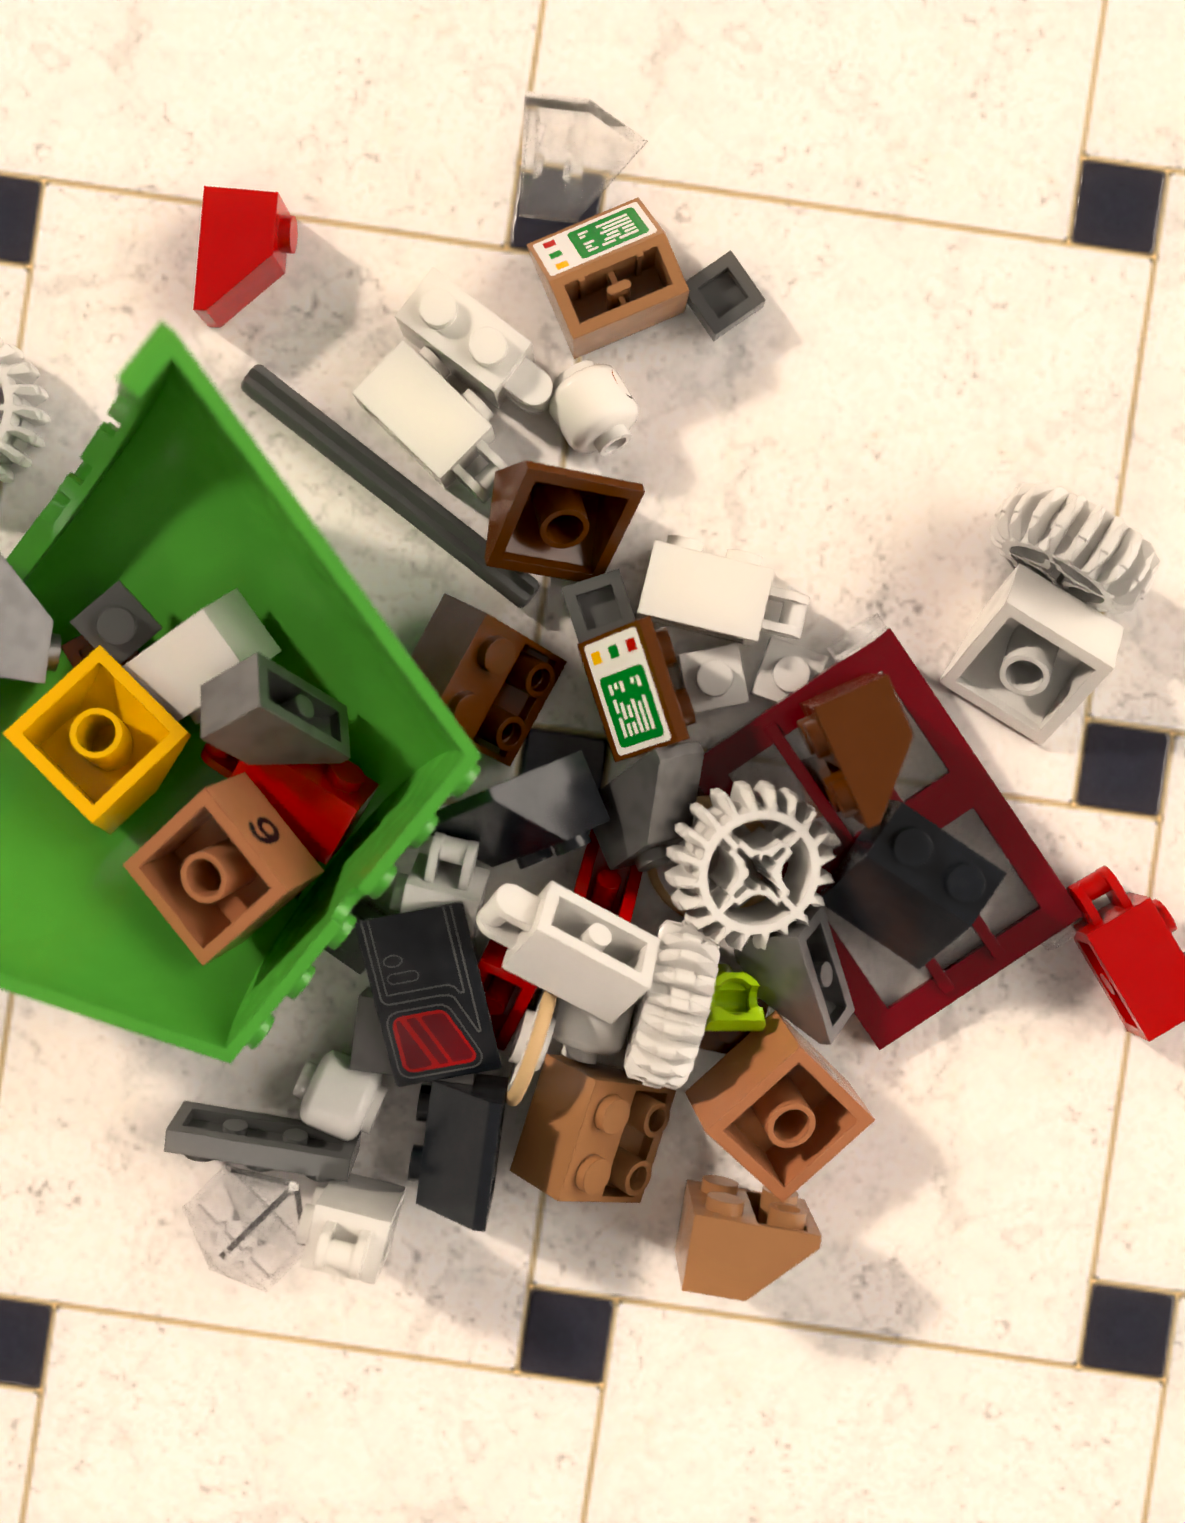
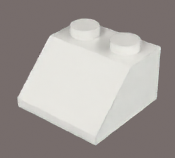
[939,563,1124,746]

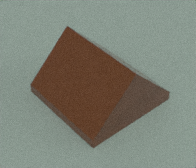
[485,460,645,582]

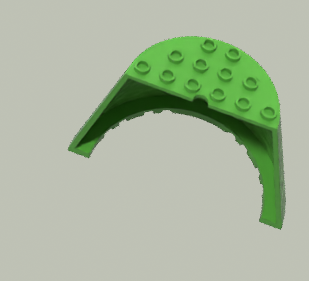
[0,320,482,1064]

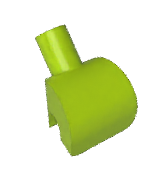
[704,963,766,1031]

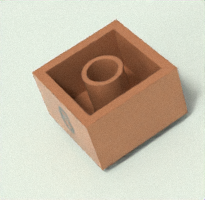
[123,772,324,966]
[685,1010,875,1202]

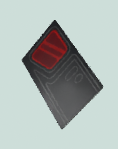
[355,902,502,1087]

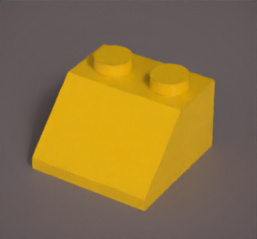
[3,645,191,835]

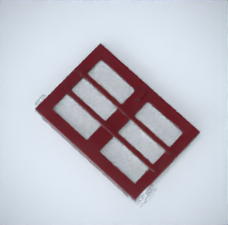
[699,613,1084,1050]

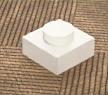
[750,636,829,703]
[677,643,750,714]

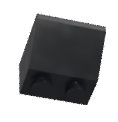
[431,750,610,869]
[819,799,1007,969]
[408,1073,509,1232]

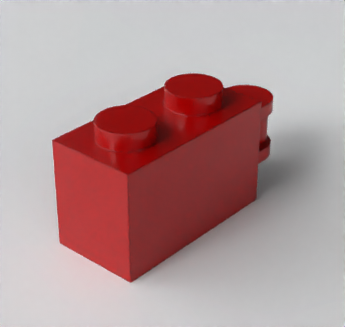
[201,742,380,865]
[1066,865,1185,1042]

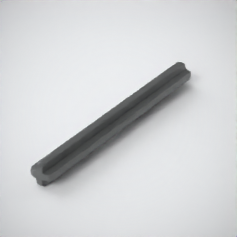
[240,364,539,608]

